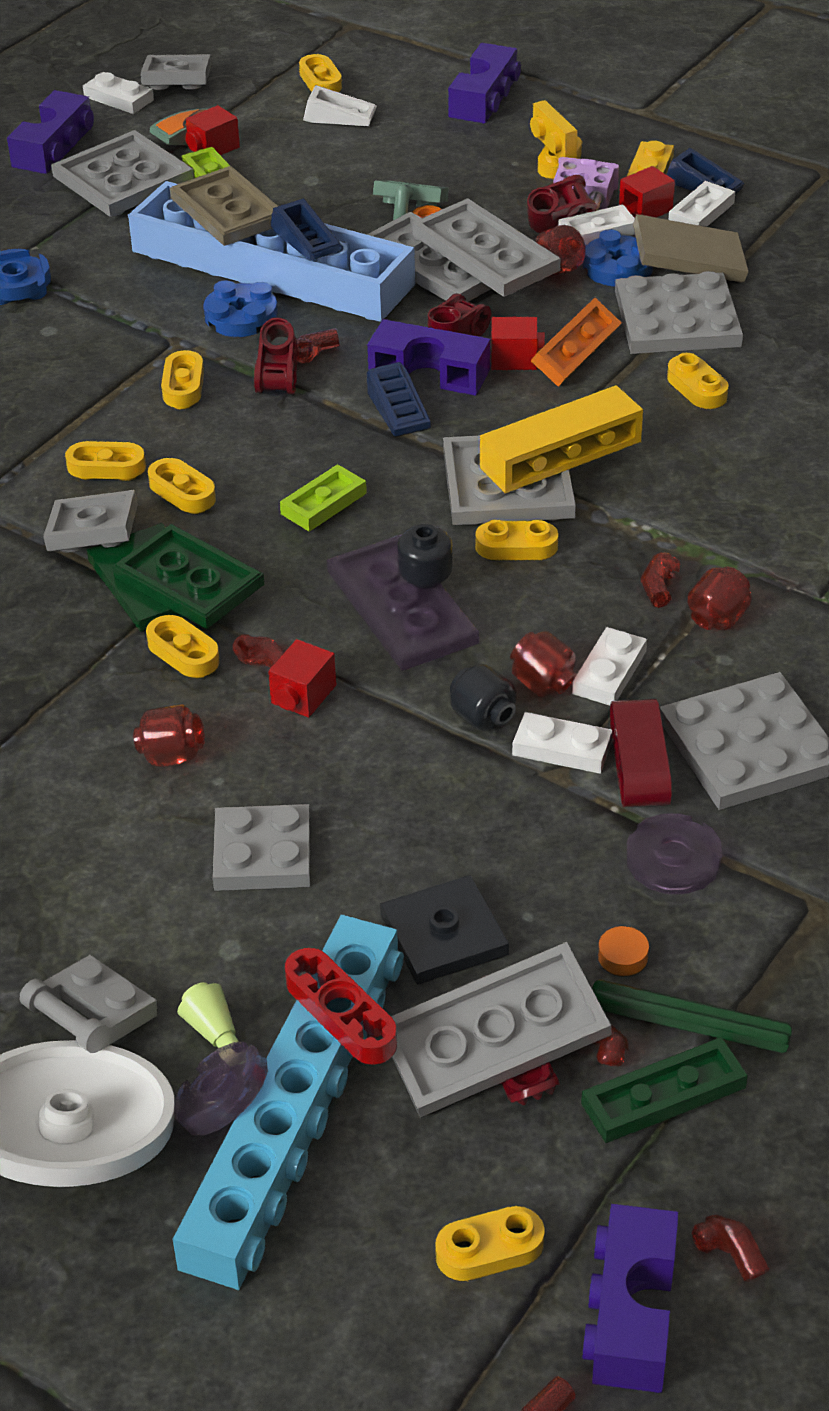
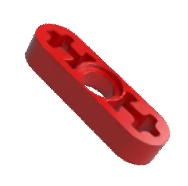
[285,948,397,1065]

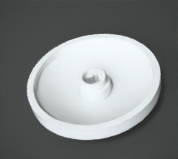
[0,1040,175,1187]

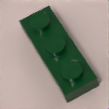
[581,1037,748,1143]

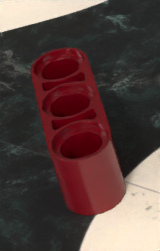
[610,699,672,807]

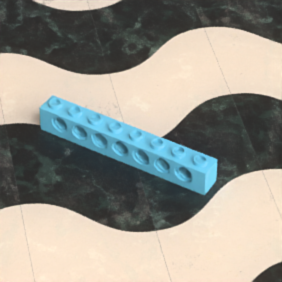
[173,914,404,1290]

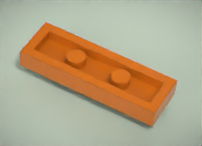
[531,298,622,387]

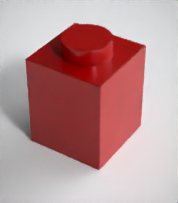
[185,105,240,155]
[619,166,675,218]
[491,317,545,370]
[268,639,336,718]

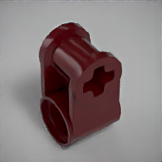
[527,175,597,234]
[428,293,492,337]
[254,317,298,395]

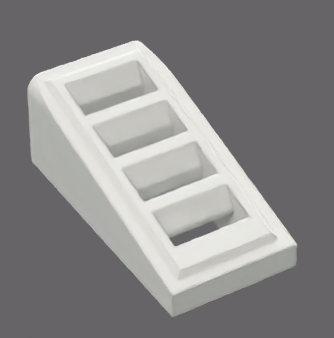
[303,86,377,126]

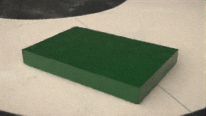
[87,523,182,632]
[113,524,265,629]

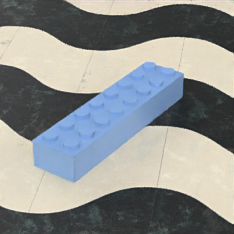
[128,181,415,322]

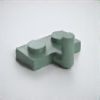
[373,180,449,220]

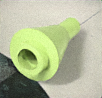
[178,982,250,1071]

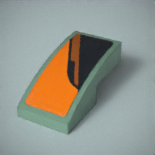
[149,108,207,145]

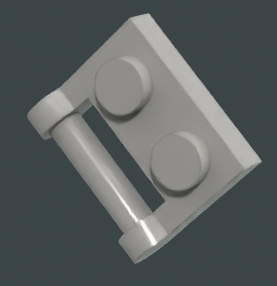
[20,955,157,1053]

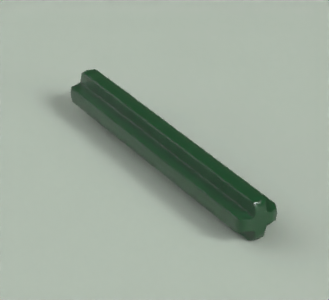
[592,979,792,1053]

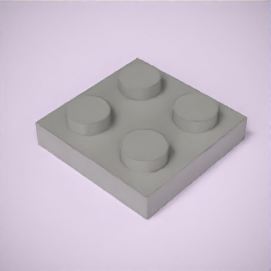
[141,54,211,90]
[43,490,138,552]
[213,804,310,891]

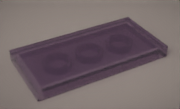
[327,534,479,671]

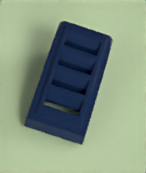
[666,148,744,194]
[270,198,342,261]
[367,362,431,437]

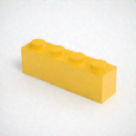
[480,385,643,493]

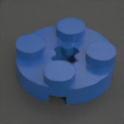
[582,229,654,286]
[0,249,51,305]
[204,280,278,337]

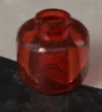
[535,225,586,275]
[687,566,752,630]
[510,631,577,697]
[133,704,205,767]

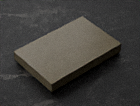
[170,166,278,246]
[633,214,749,283]

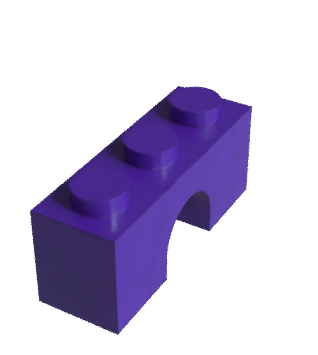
[448,43,521,123]
[7,90,94,174]
[367,319,490,396]
[582,1204,679,1393]

